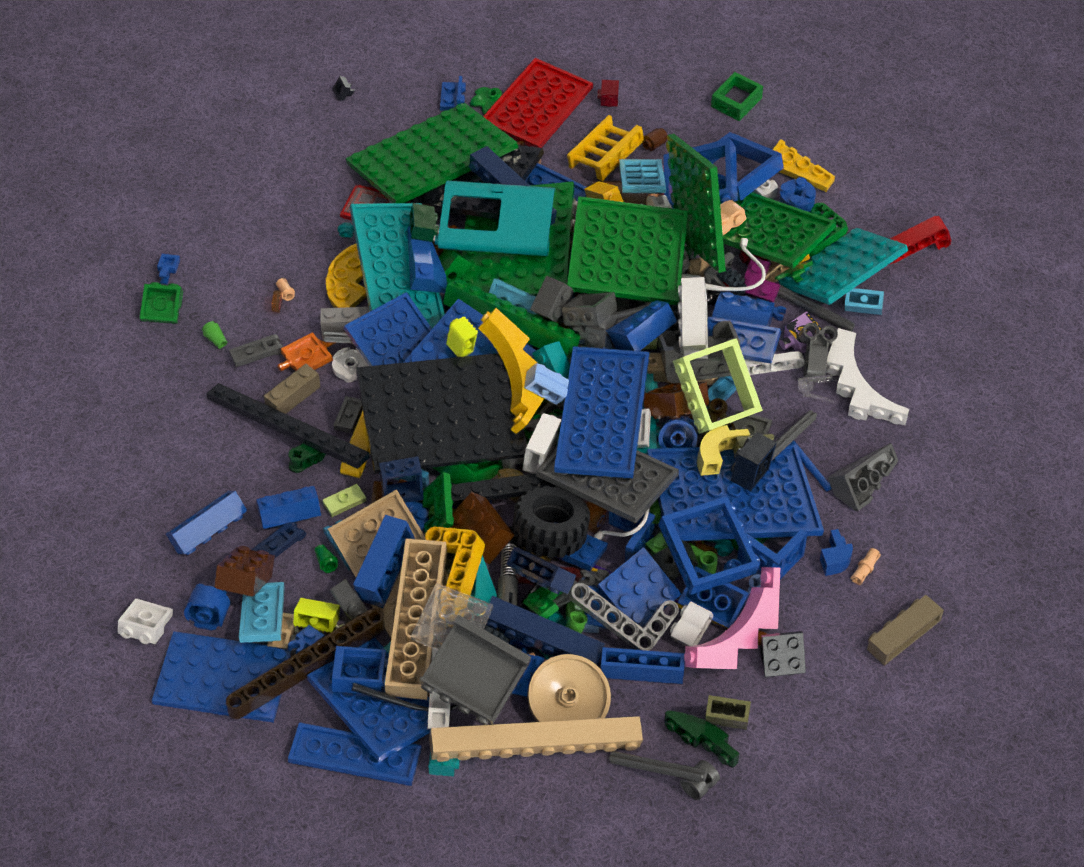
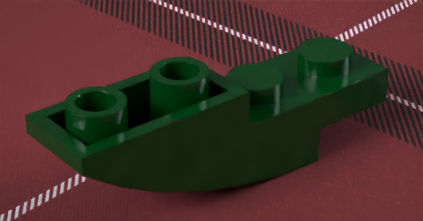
[664,711,739,768]

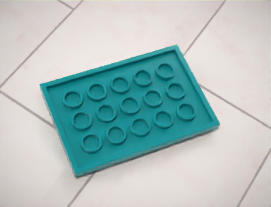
[779,228,908,305]

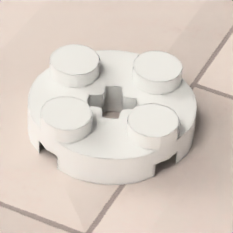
[332,347,369,383]

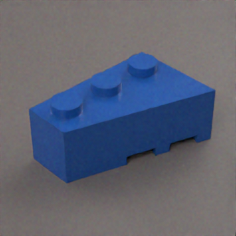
[606,300,677,351]

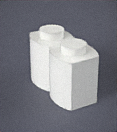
[670,602,713,646]

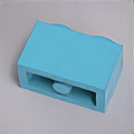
[845,288,884,315]

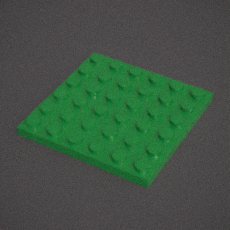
[666,134,726,273]
[567,196,688,305]

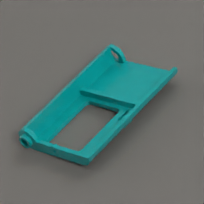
[435,181,556,256]

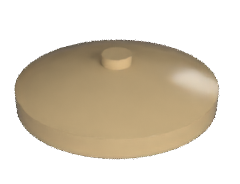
[527,654,611,722]

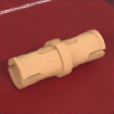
[851,548,881,585]

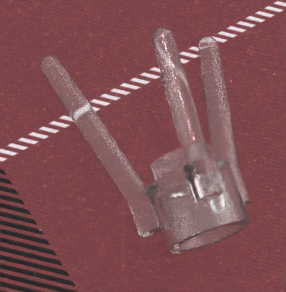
[798,375,839,404]

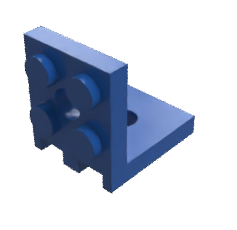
[609,511,655,562]
[737,529,808,579]

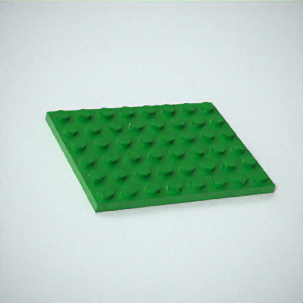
[346,103,518,203]
[461,181,575,296]

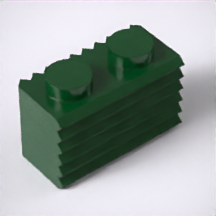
[409,203,439,242]

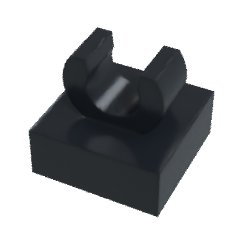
[332,76,355,101]

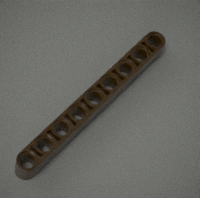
[226,608,385,719]

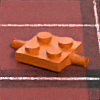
[277,332,336,372]

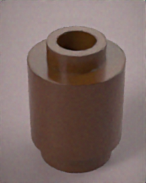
[642,128,667,151]

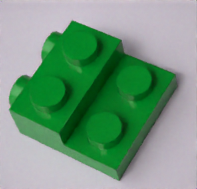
[140,282,183,324]

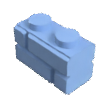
[524,363,569,405]

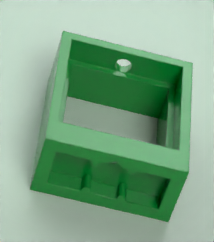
[711,72,763,121]

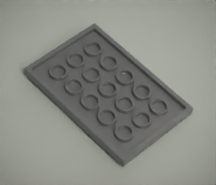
[536,449,679,523]

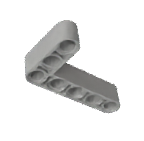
[568,583,679,651]

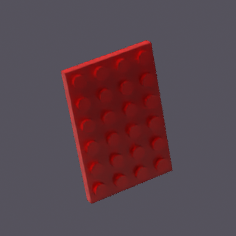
[483,58,593,148]

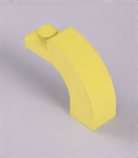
[697,425,750,476]

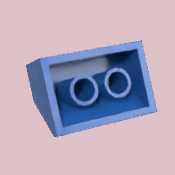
[712,291,775,327]
[256,486,321,529]
[678,566,750,628]

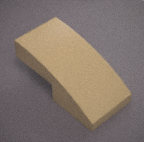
[267,613,295,650]

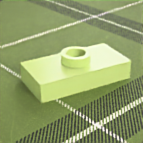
[323,484,366,517]

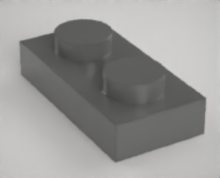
[334,396,363,434]

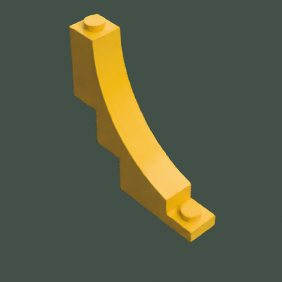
[478,308,544,434]

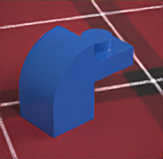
[820,529,853,576]

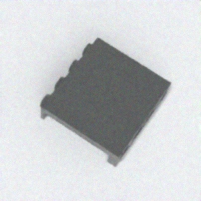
[419,615,531,726]

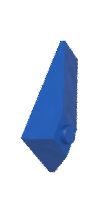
[407,226,447,293]

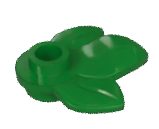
[470,87,503,115]

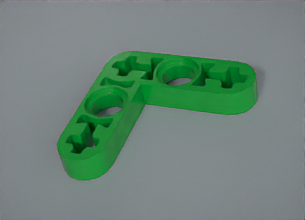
[809,203,848,257]

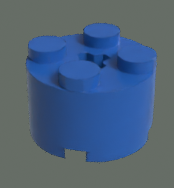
[779,177,816,213]
[659,415,698,448]
[184,584,230,631]

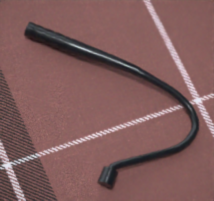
[351,683,458,712]

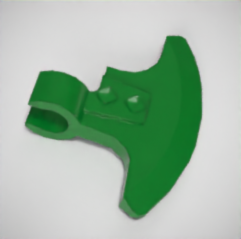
[775,261,813,283]

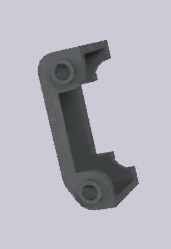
[657,320,740,383]

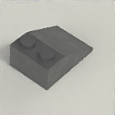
[530,276,576,326]

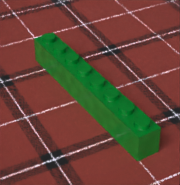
[443,279,580,359]

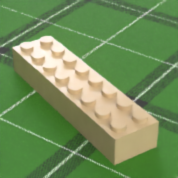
[385,538,447,700]

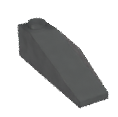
[828,443,898,511]

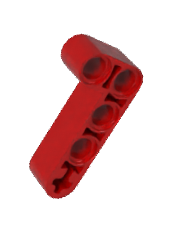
[890,216,951,264]

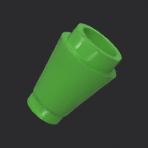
[202,321,228,349]

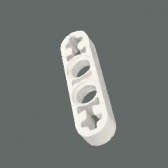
[744,351,805,375]

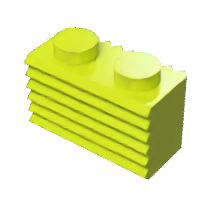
[446,316,478,357]
[293,598,340,633]

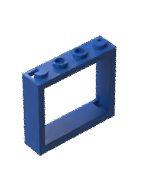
[709,132,784,201]
[664,138,738,209]
[658,496,760,595]

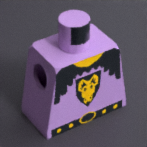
[779,312,827,353]

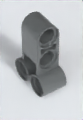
[799,323,838,380]

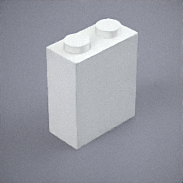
[522,413,561,474]

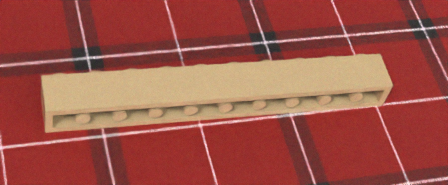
[429,716,643,762]

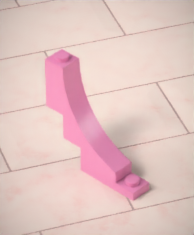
[684,567,780,669]

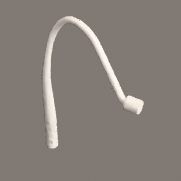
[681,238,766,291]
[594,509,649,540]

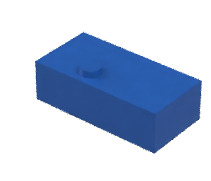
[353,515,415,608]

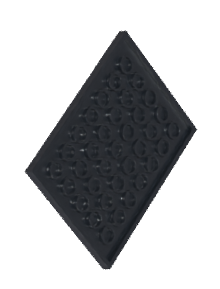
[356,353,527,474]

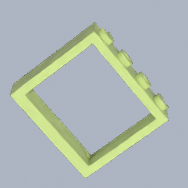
[673,338,763,434]

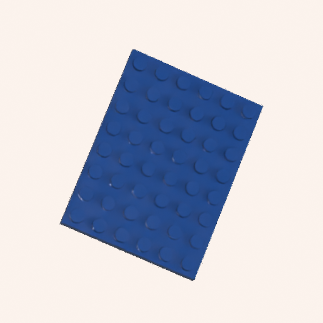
[646,444,824,541]

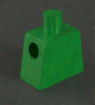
[439,249,472,283]

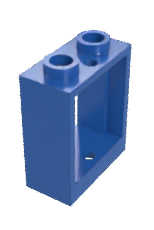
[332,646,388,694]

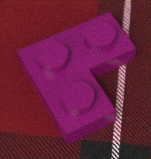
[743,258,780,302]

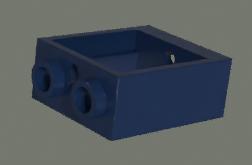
[379,456,423,503]

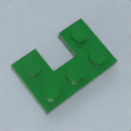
[423,472,454,534]

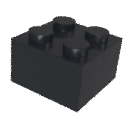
[730,432,777,492]

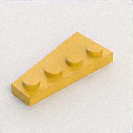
[773,139,835,192]

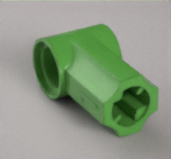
[689,543,718,574]
[565,601,588,634]

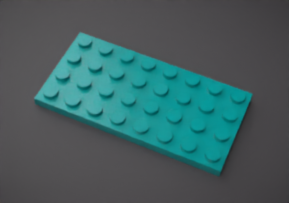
[350,203,445,329]

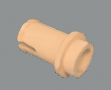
[276,278,295,301]

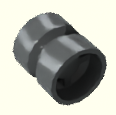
[680,760,720,800]

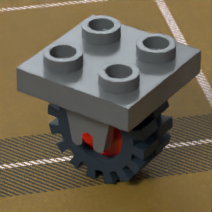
[704,252,747,296]

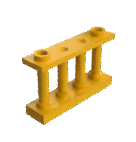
[567,115,644,181]

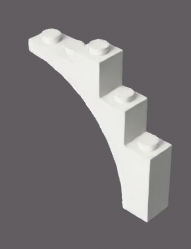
[826,328,909,425]

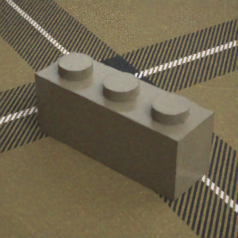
[264,364,320,414]

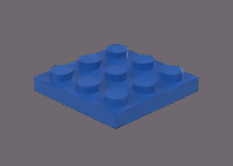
[597,547,682,629]

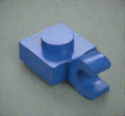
[157,253,180,285]

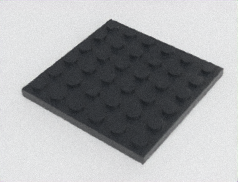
[405,145,544,219]

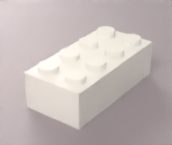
[678,277,708,361]

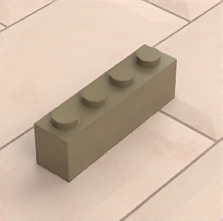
[867,595,944,666]

